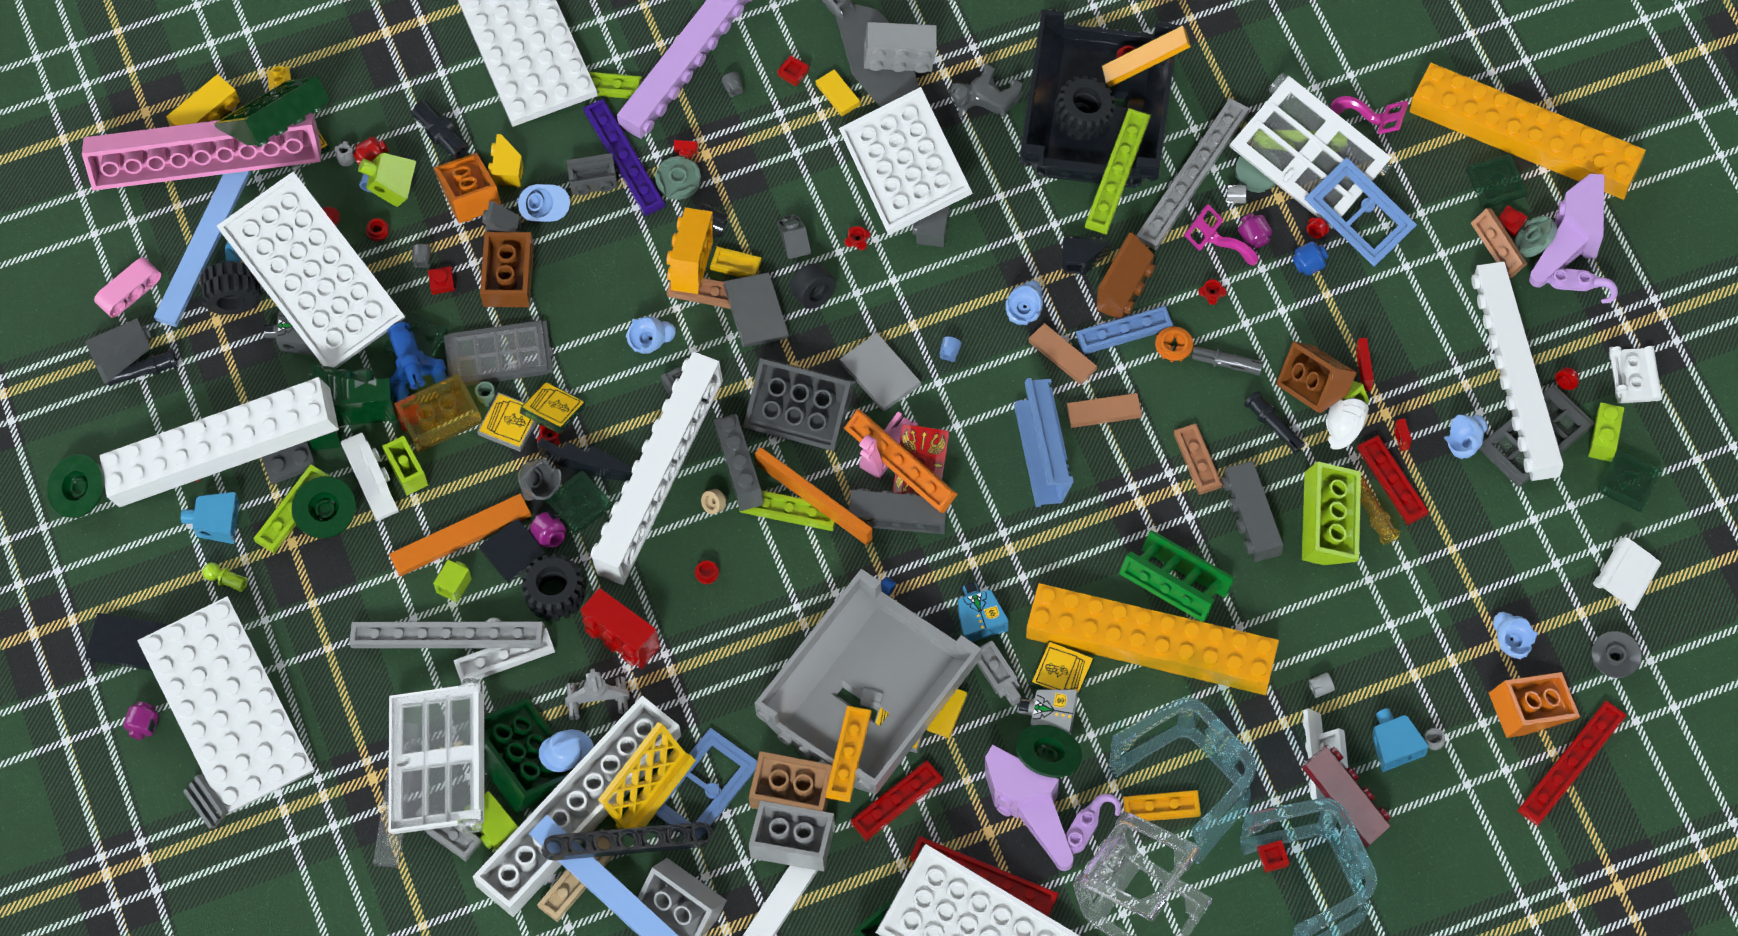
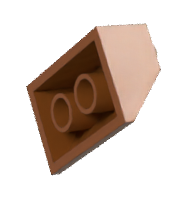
[1097,233,1156,319]
[1276,341,1356,413]

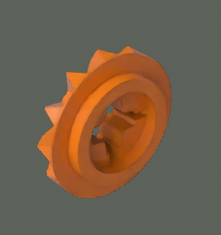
[1155,327,1193,363]

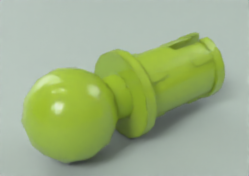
[202,562,248,592]

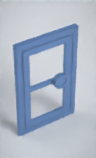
[1304,157,1417,267]
[655,728,757,840]

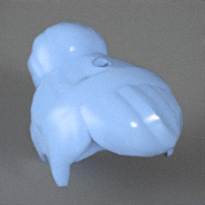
[1005,280,1043,325]
[626,316,676,354]
[1444,414,1488,459]
[1493,612,1538,660]

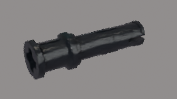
[107,348,179,387]
[1244,391,1306,454]

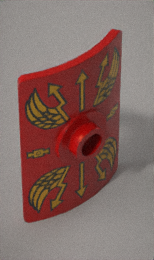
[892,424,949,496]

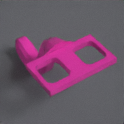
[1330,96,1408,134]
[1184,204,1259,266]

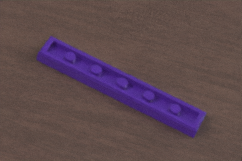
[583,99,665,216]

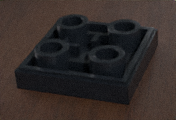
[478,519,546,584]

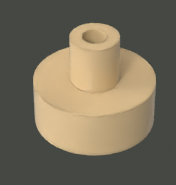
[701,489,727,514]

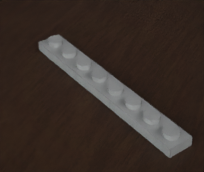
[1136,98,1250,250]
[349,622,545,648]

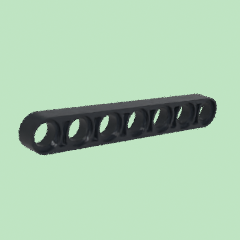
[541,822,713,861]

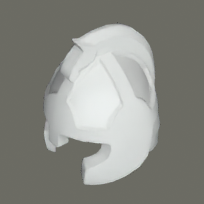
[1326,398,1369,449]

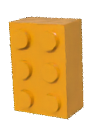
[667,208,713,294]

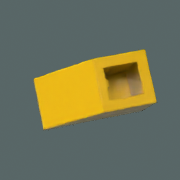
[488,134,524,187]

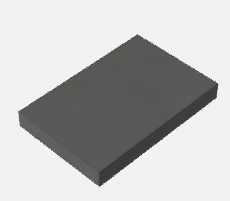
[723,272,789,348]

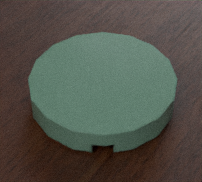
[1235,149,1282,193]
[655,156,701,200]
[1514,216,1557,257]

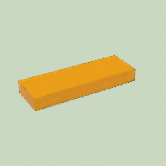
[1123,790,1201,823]

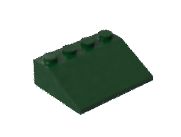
[214,76,330,147]
[461,697,575,813]

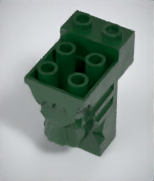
[306,364,397,450]

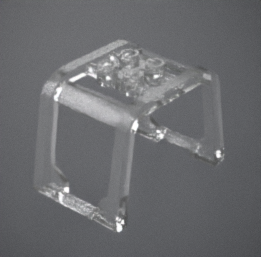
[1073,812,1212,936]

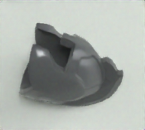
[518,459,561,501]

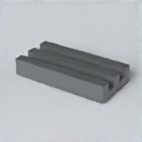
[183,774,229,829]

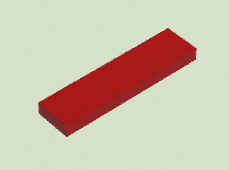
[1357,435,1429,525]
[850,760,943,842]

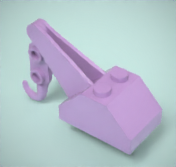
[1529,174,1618,303]
[985,745,1121,871]

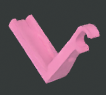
[859,412,918,480]

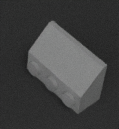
[637,858,727,936]

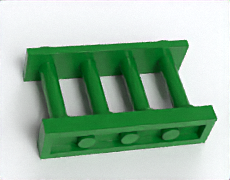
[1119,530,1235,622]

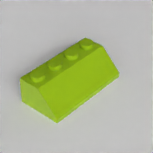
[1302,462,1361,565]

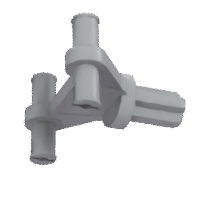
[565,669,630,720]

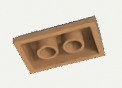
[749,751,832,812]

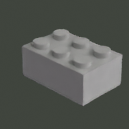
[864,22,936,73]
[749,800,835,871]

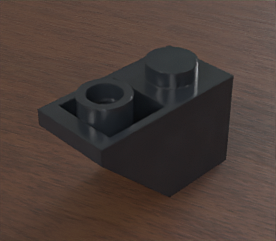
[1062,236,1110,274]

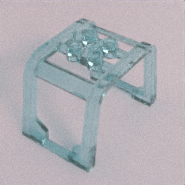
[1109,697,1256,864]
[1239,798,1377,936]

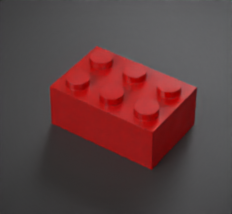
[580,588,660,669]

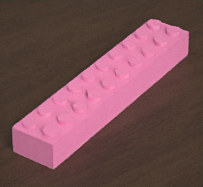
[82,113,321,191]

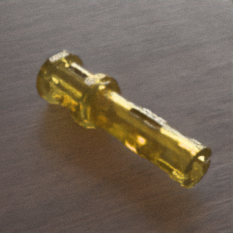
[1360,475,1400,545]

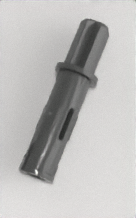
[1192,347,1263,376]

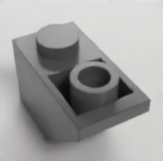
[482,201,522,232]
[777,214,811,259]

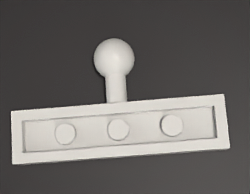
[453,617,555,685]

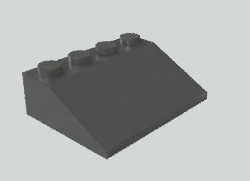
[743,358,856,451]

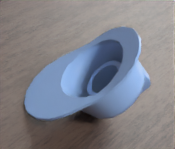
[517,184,570,222]
[539,729,594,772]

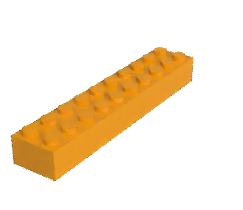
[1410,63,1646,200]
[1026,583,1279,695]

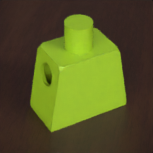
[358,153,416,207]

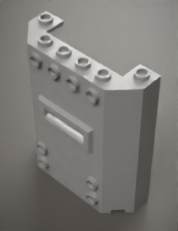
[755,569,981,794]

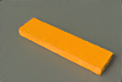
[1102,26,1191,87]
[826,706,871,802]

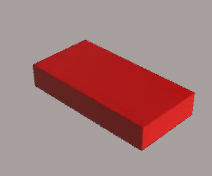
[1356,338,1374,391]

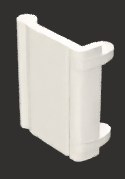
[1609,346,1662,403]
[1593,537,1661,611]

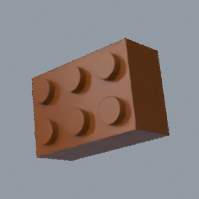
[480,232,534,307]

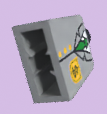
[1018,690,1078,735]

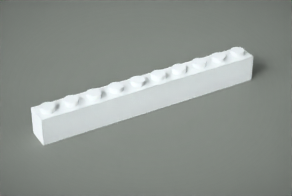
[1471,262,1563,481]

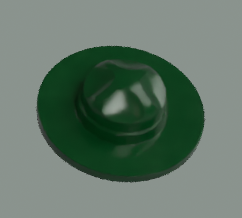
[47,454,104,518]
[291,476,356,539]
[1016,725,1082,778]

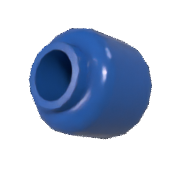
[1292,241,1328,276]

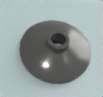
[1591,631,1642,678]

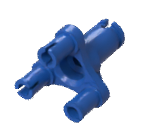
[387,322,451,408]

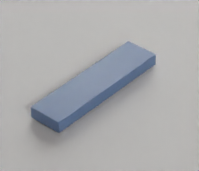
[1076,306,1173,355]

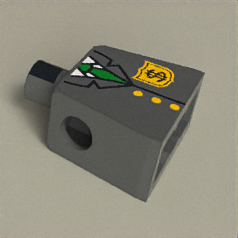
[264,311,315,356]

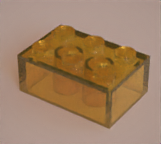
[394,373,482,453]

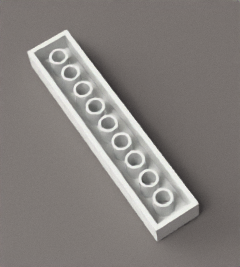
[591,351,723,585]
[100,377,339,507]
[473,696,681,917]

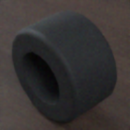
[790,263,836,309]

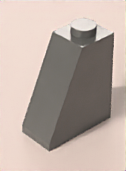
[85,318,151,384]

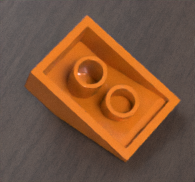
[434,153,502,223]
[1489,672,1580,738]

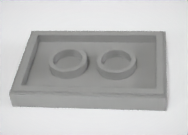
[840,333,921,412]

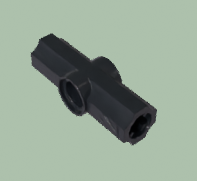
[411,101,470,160]

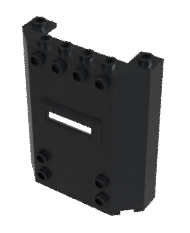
[1020,9,1179,188]

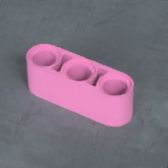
[94,257,161,318]

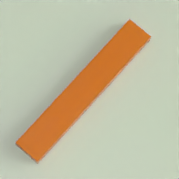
[844,409,957,513]
[755,447,872,545]
[389,493,531,577]

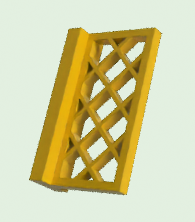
[598,722,696,829]

